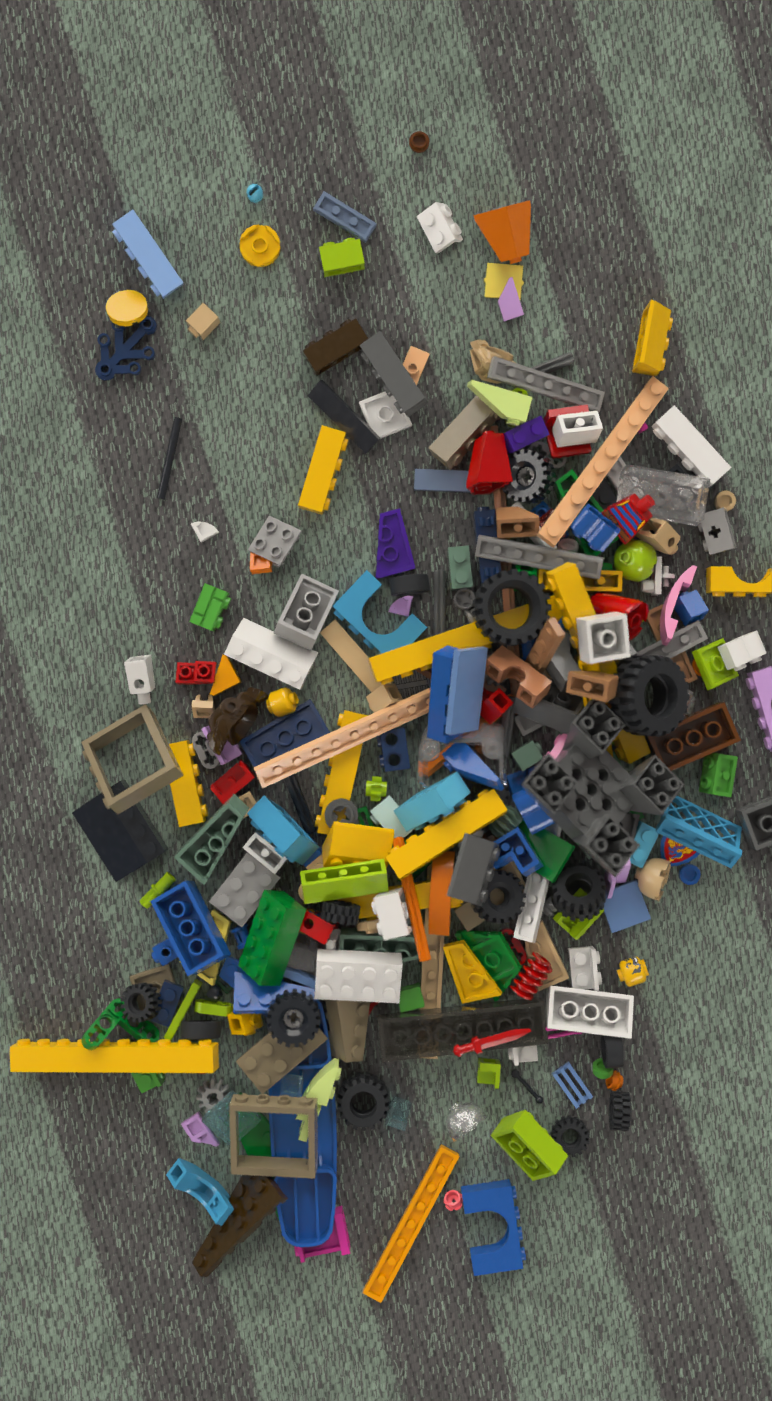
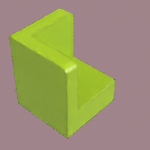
[477,1058,501,1089]

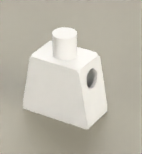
[124,655,155,704]

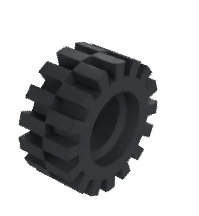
[320,900,361,925]
[121,983,162,1023]
[608,1091,631,1131]
[550,1115,590,1157]

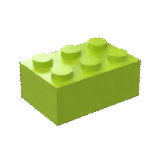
[490,1110,568,1181]

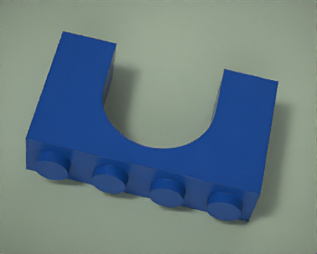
[461,1179,526,1276]

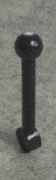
[511,1069,543,1104]

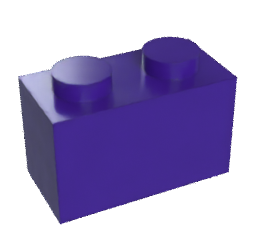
[504,415,550,454]

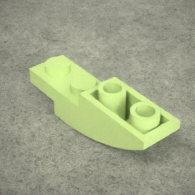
[296,1058,342,1142]

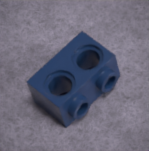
[376,727,410,772]

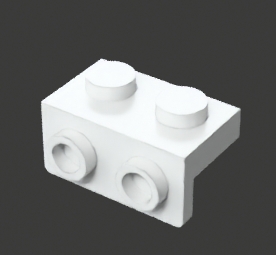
[416,202,463,253]

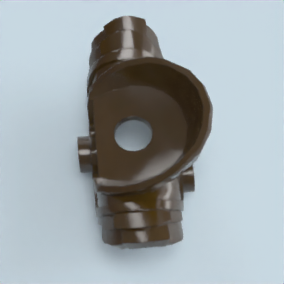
[207,687,268,756]

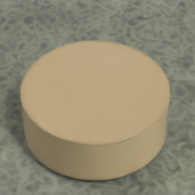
[714,491,736,512]

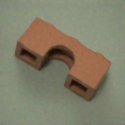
[485,645,552,709]

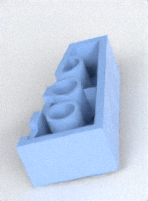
[112,209,183,299]

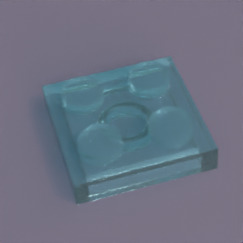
[202,1090,262,1146]

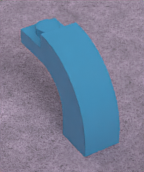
[166,1158,234,1226]

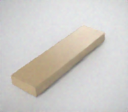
[320,619,387,692]

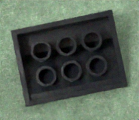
[72,780,168,882]

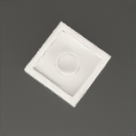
[359,392,412,439]

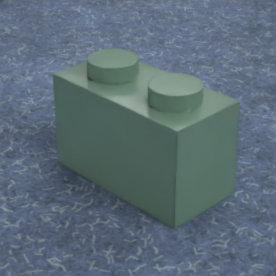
[447,545,473,591]

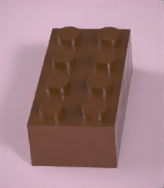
[644,702,741,771]

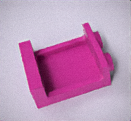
[294,1206,351,1263]

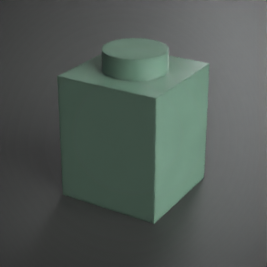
[510,740,544,771]

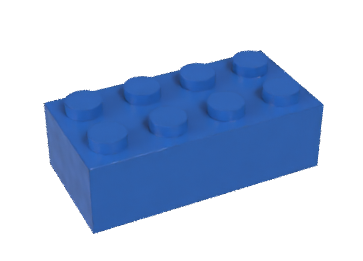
[150,880,231,976]

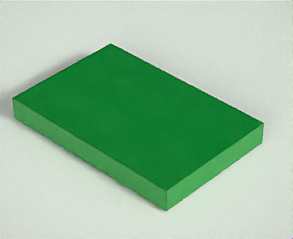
[517,819,575,883]

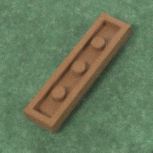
[647,604,698,683]
[525,617,565,674]

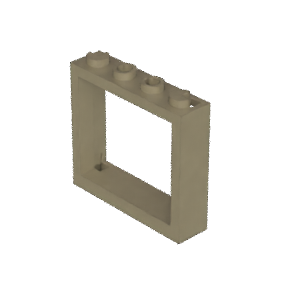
[81,704,184,814]
[229,1093,318,1179]

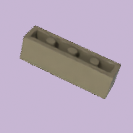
[429,395,501,470]

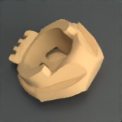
[470,340,516,384]

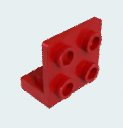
[543,404,592,459]

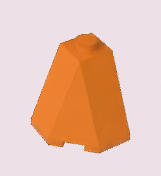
[473,200,531,264]

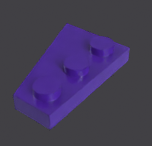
[376,508,416,579]

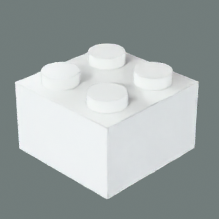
[576,612,630,664]
[372,887,412,940]

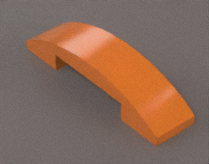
[428,851,455,936]

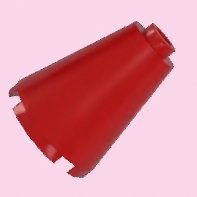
[590,592,649,640]

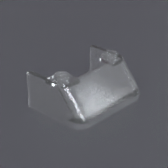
[419,722,507,788]

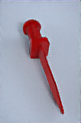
[453,1028,531,1057]

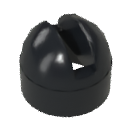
[204,984,223,1002]

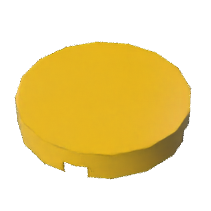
[239,224,281,267]
[106,290,148,327]

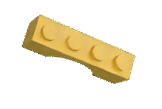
[706,566,772,597]

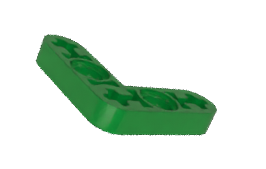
[81,998,160,1050]

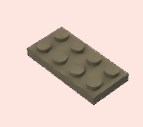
[236,1013,328,1094]

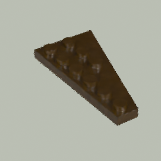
[192,1175,288,1277]

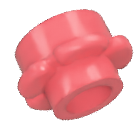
[444,1190,463,1211]

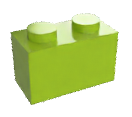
[319,238,365,277]

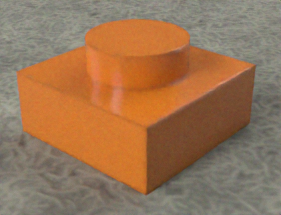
[250,552,272,574]

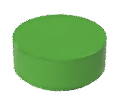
[593,1058,613,1079]

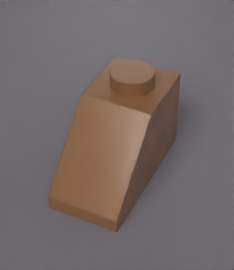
[496,506,540,538]
[566,671,619,702]

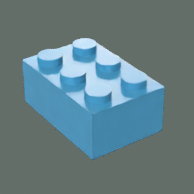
[247,795,319,865]

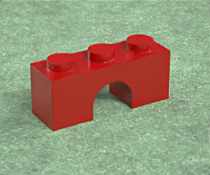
[480,687,514,725]

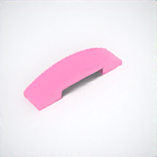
[660,565,697,646]

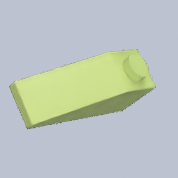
[467,380,532,426]

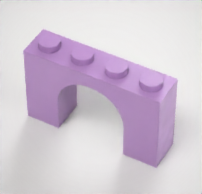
[746,666,772,752]

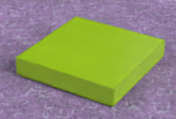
[692,638,739,690]

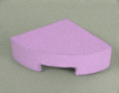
[389,596,413,617]

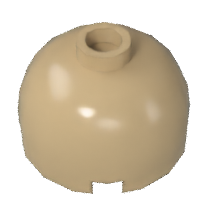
[635,858,671,901]

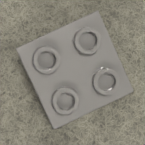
[248,516,302,568]

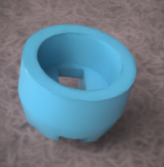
[246,184,263,202]

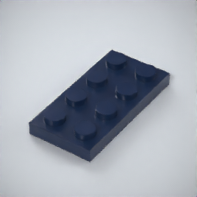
[239,699,331,767]

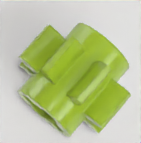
[365,776,387,802]

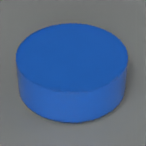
[679,864,700,885]

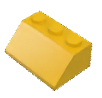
[632,300,673,376]
[322,821,394,868]

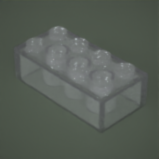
[616,464,710,526]

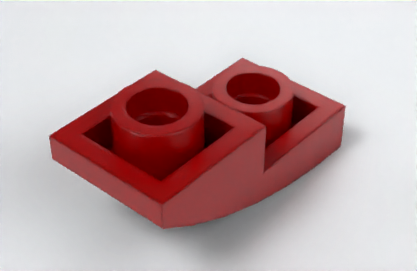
[175,661,217,685]

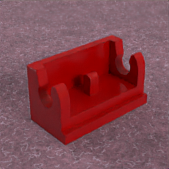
[210,759,256,804]

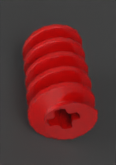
[510,952,553,1000]

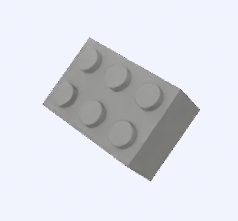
[209,852,282,927]

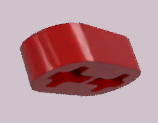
[499,928,527,965]

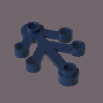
[95,316,157,381]

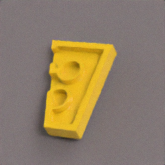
[443,940,502,1004]

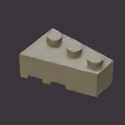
[323,1000,370,1062]

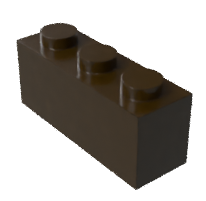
[302,318,368,377]

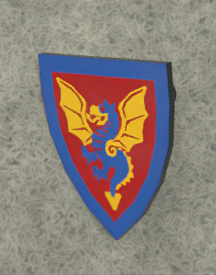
[660,836,700,866]

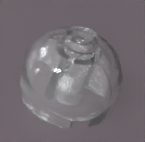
[445,1101,487,1142]

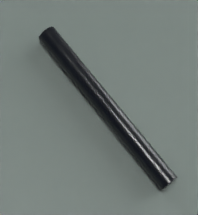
[157,417,182,500]

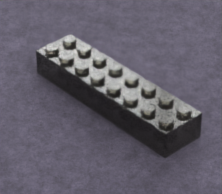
[376,997,548,1063]

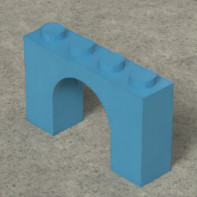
[332,570,427,654]

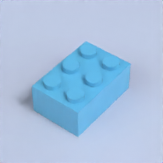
[393,771,471,832]

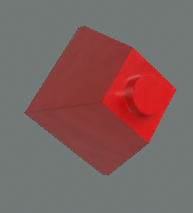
[466,430,513,495]

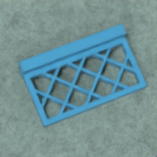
[656,795,742,868]

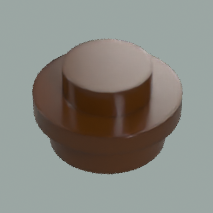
[409,131,430,153]

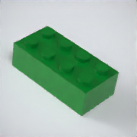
[238,890,307,986]

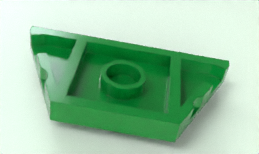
[455,930,522,1002]

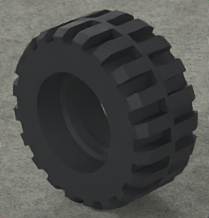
[608,655,690,737]

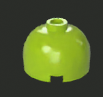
[613,539,657,582]

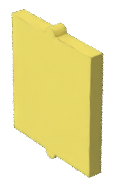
[484,263,524,300]

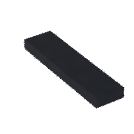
[307,380,380,454]

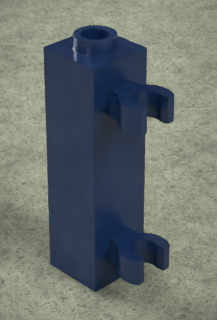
[473,507,501,587]

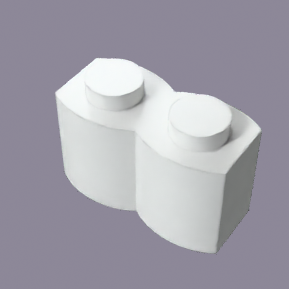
[718,630,766,671]

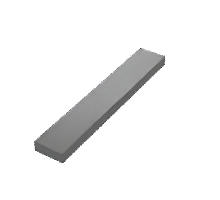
[487,356,605,412]
[475,535,604,579]

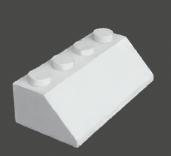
[651,405,731,488]
[224,618,318,690]
[545,986,634,1039]

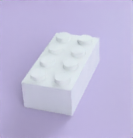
[315,949,402,1003]

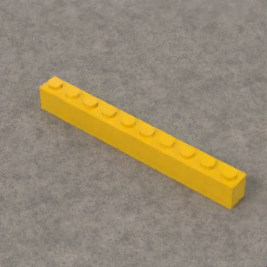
[546,562,651,764]
[368,595,563,685]
[10,1039,219,1073]

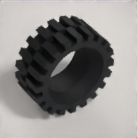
[472,569,551,646]

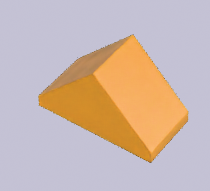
[210,655,242,696]

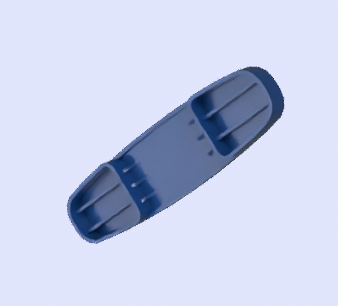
[269,999,337,1247]

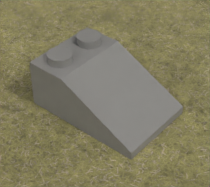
[274,574,339,651]

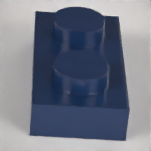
[150,979,184,1027]

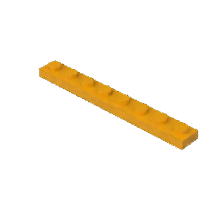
[363,1144,460,1303]

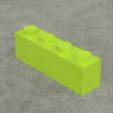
[300,859,389,904]

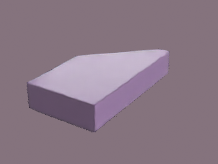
[498,277,524,322]
[181,1111,220,1147]

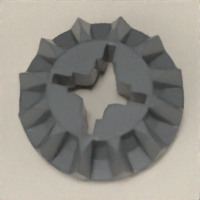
[324,798,358,828]

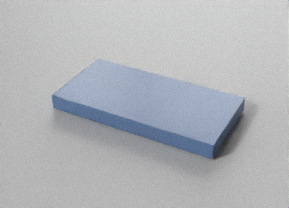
[445,646,488,735]

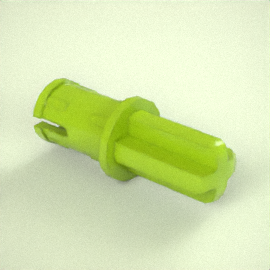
[139,872,176,909]

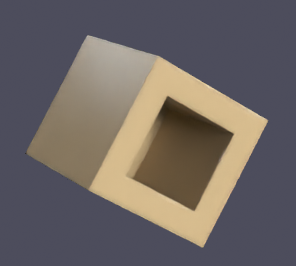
[186,303,221,340]
[366,683,403,713]

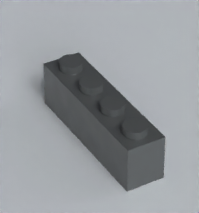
[360,331,428,417]

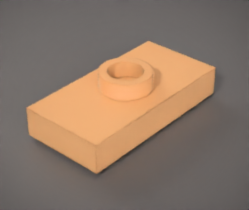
[403,346,430,385]

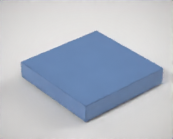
[603,879,651,933]

